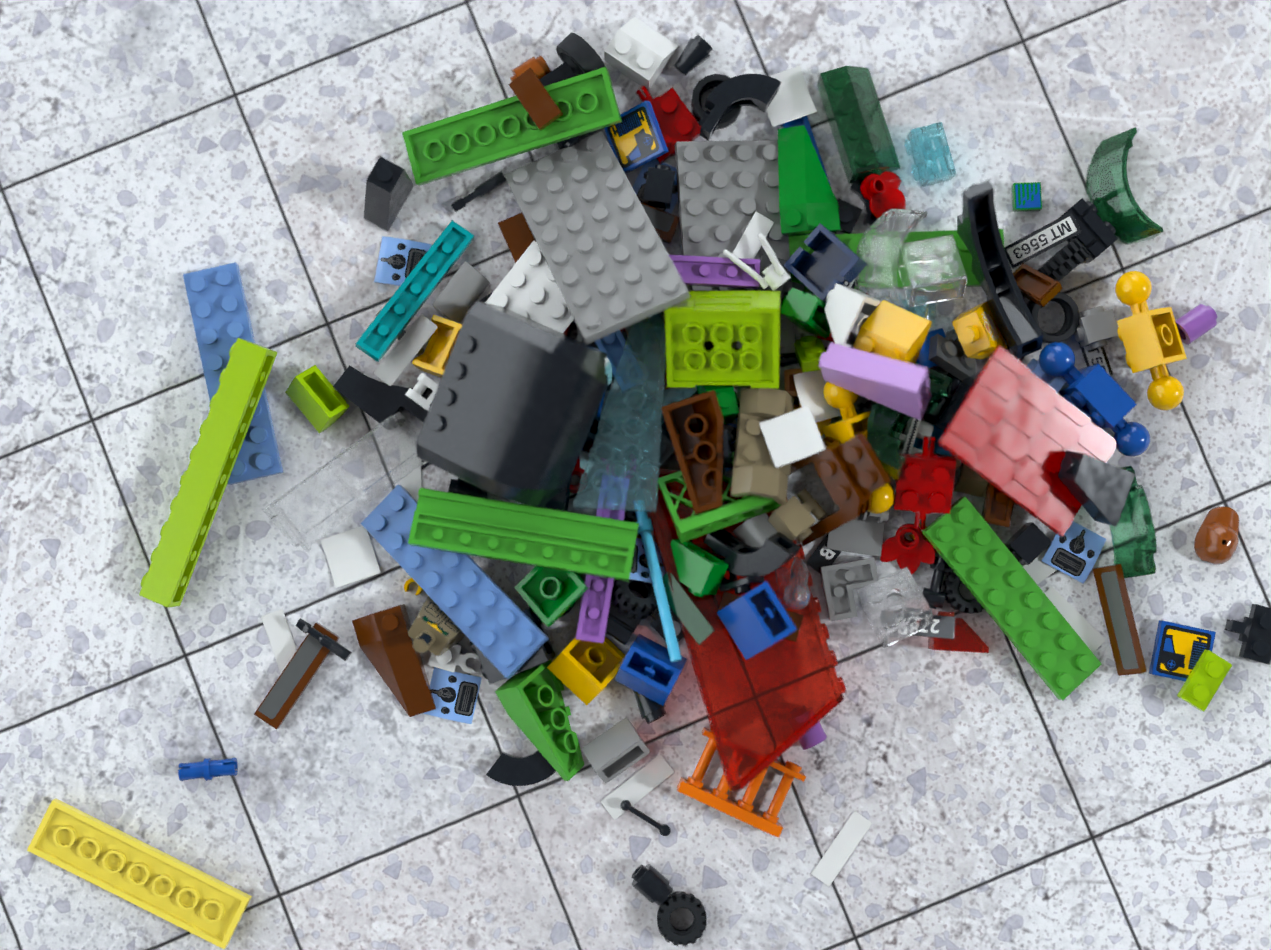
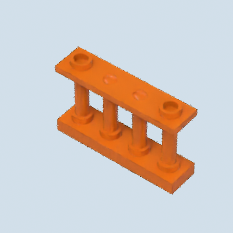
[677,726,806,838]

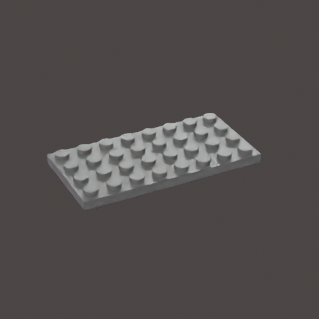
[504,131,690,345]
[675,140,796,355]

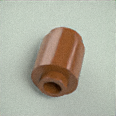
[510,55,551,81]

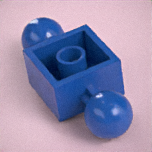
[1039,342,1150,457]

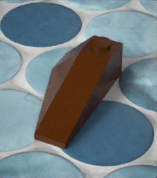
[661,390,723,514]
[352,604,436,717]

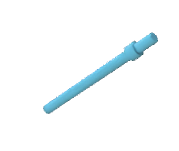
[633,499,682,662]

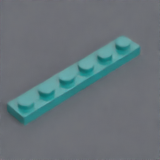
[356,220,474,362]

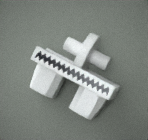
[890,416,934,464]

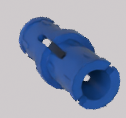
[178,757,238,781]

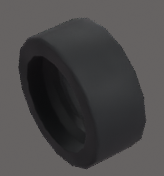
[556,33,605,76]
[691,74,742,129]
[1027,292,1080,343]

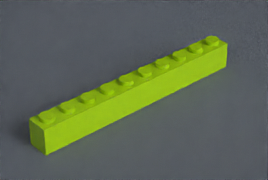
[139,338,278,608]

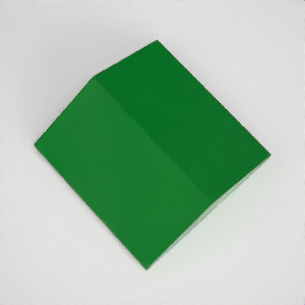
[514,566,588,627]

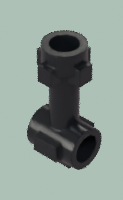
[920,556,951,609]

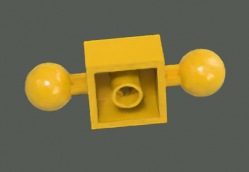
[1115,271,1187,410]
[822,381,899,514]

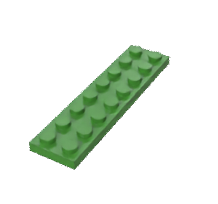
[402,67,622,186]
[922,496,1101,700]

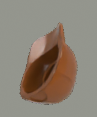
[1194,506,1239,565]

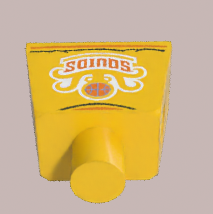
[952,301,1007,360]

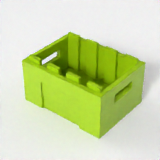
[665,291,781,388]

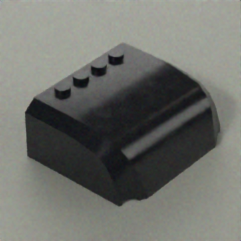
[416,301,608,508]

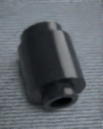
[631,864,673,905]

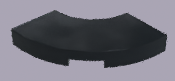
[486,750,556,786]

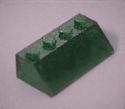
[817,66,901,184]

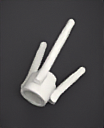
[723,233,791,291]

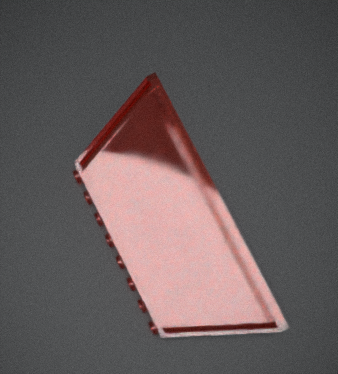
[637,466,846,792]

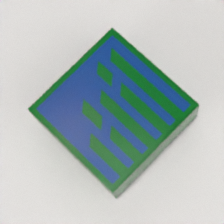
[1012,182,1042,212]

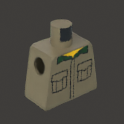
[408,596,465,656]

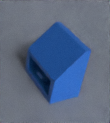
[717,581,797,660]
[615,634,687,706]

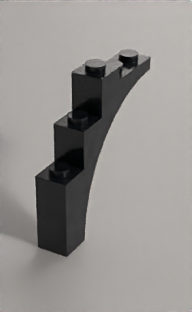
[957,180,1043,359]
[333,366,433,429]

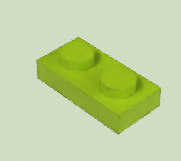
[794,336,826,372]
[1177,649,1232,712]

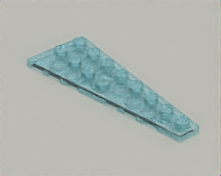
[573,309,666,512]

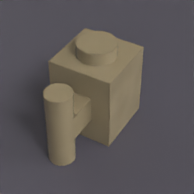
[768,488,827,542]

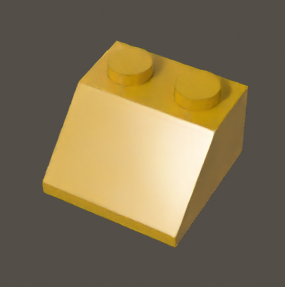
[853,300,932,365]
[547,636,626,706]

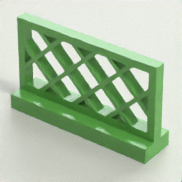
[657,452,781,543]

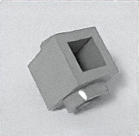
[1073,306,1118,350]

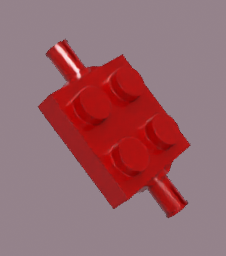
[636,86,701,164]
[893,436,956,530]

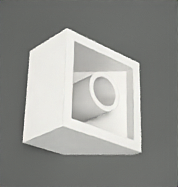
[604,17,679,91]
[824,283,881,348]

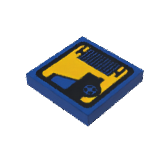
[604,101,669,174]
[1149,620,1216,681]

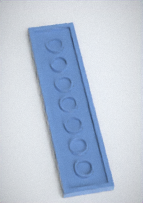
[183,262,283,485]
[361,484,548,679]

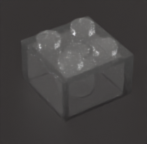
[896,234,967,307]
[857,567,933,648]

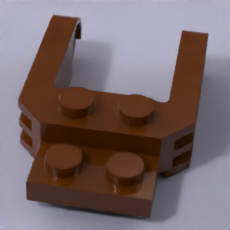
[790,433,891,546]

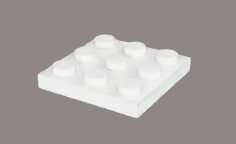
[485,241,574,334]

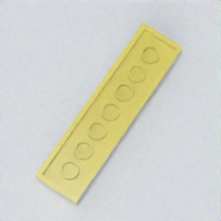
[27,798,252,949]

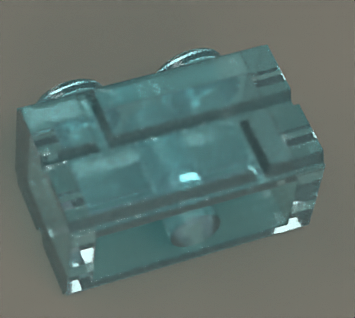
[905,122,956,187]

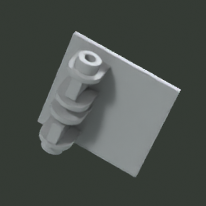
[826,501,889,557]

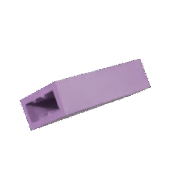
[819,343,931,420]

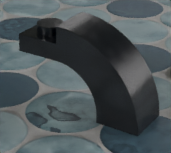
[699,74,781,141]
[704,528,801,577]

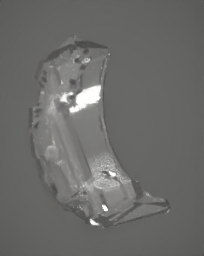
[855,209,927,309]

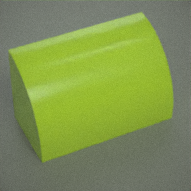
[285,365,350,434]

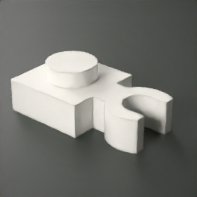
[428,644,479,673]

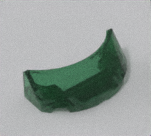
[1086,127,1164,245]
[867,367,952,482]
[1109,466,1157,578]

